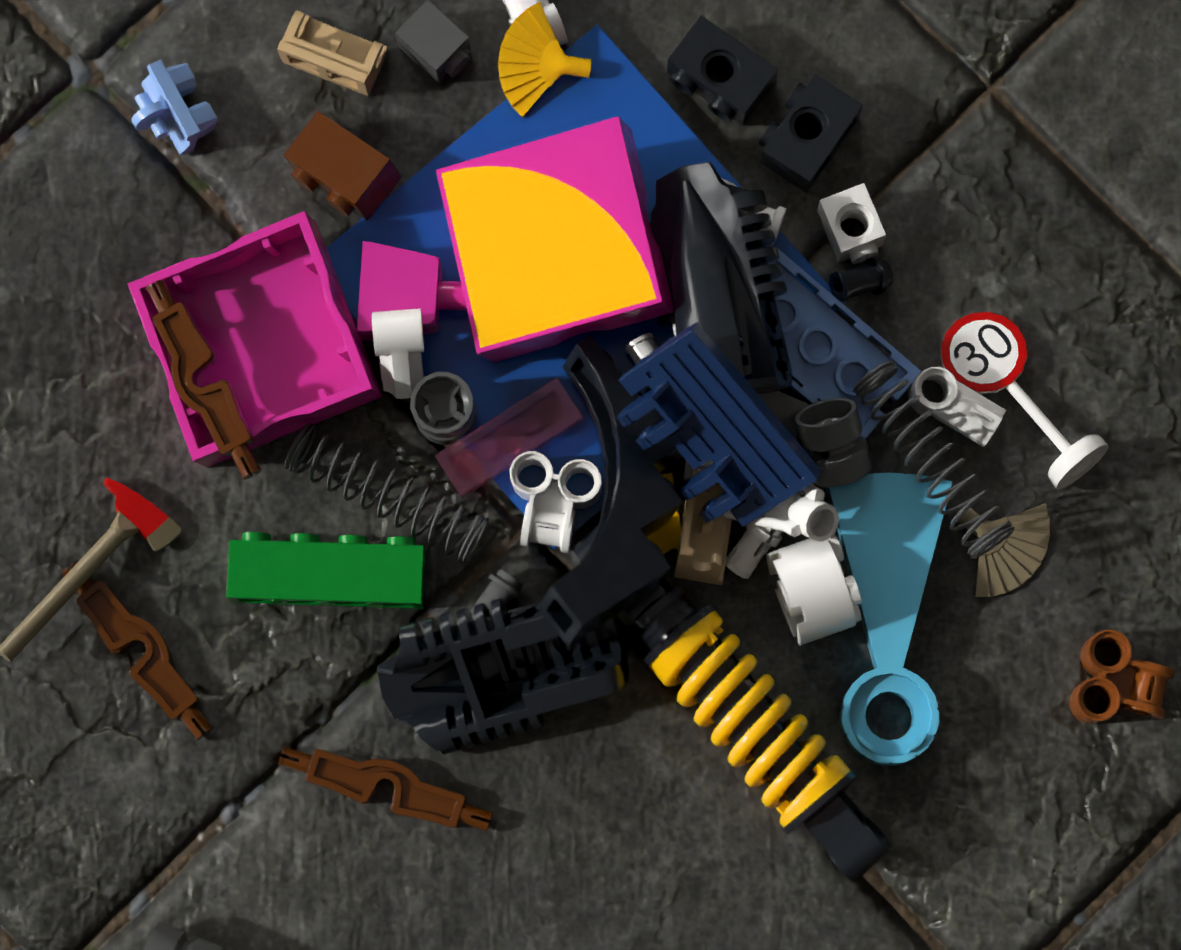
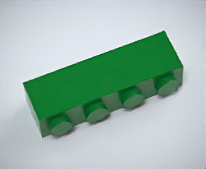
[226,532,427,609]

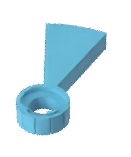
[825,473,953,766]

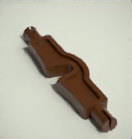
[146,279,262,480]
[62,561,214,741]
[279,745,493,832]

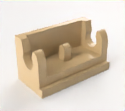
[277,10,388,96]
[674,468,732,585]

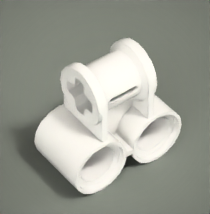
[510,451,602,553]

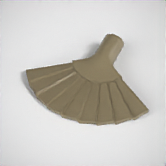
[957,503,1050,597]

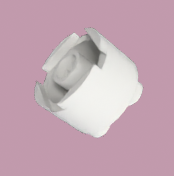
[766,534,862,646]

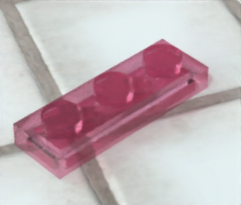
[435,378,584,498]

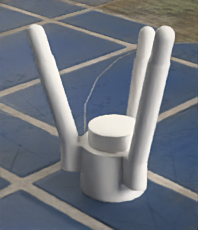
[724,484,839,542]

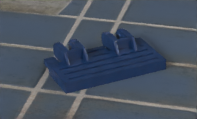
[617,322,822,527]

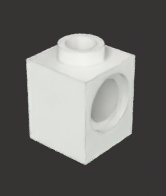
[817,183,886,264]

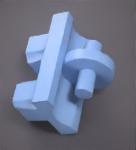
[132,60,217,156]

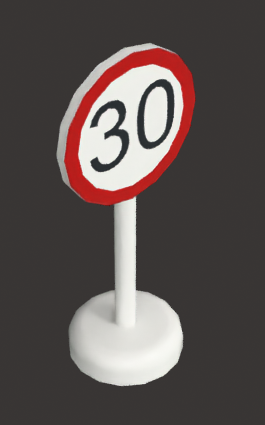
[941,312,1109,490]

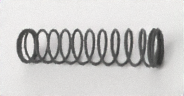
[852,361,1015,559]
[285,423,490,564]

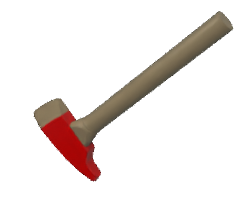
[0,478,181,662]

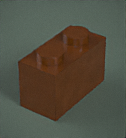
[283,111,401,221]

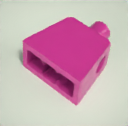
[357,241,467,341]

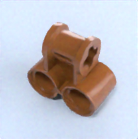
[1069,630,1175,725]

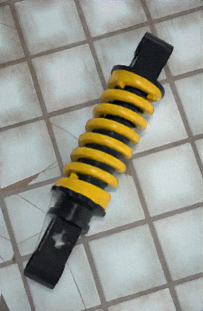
[573,524,893,882]

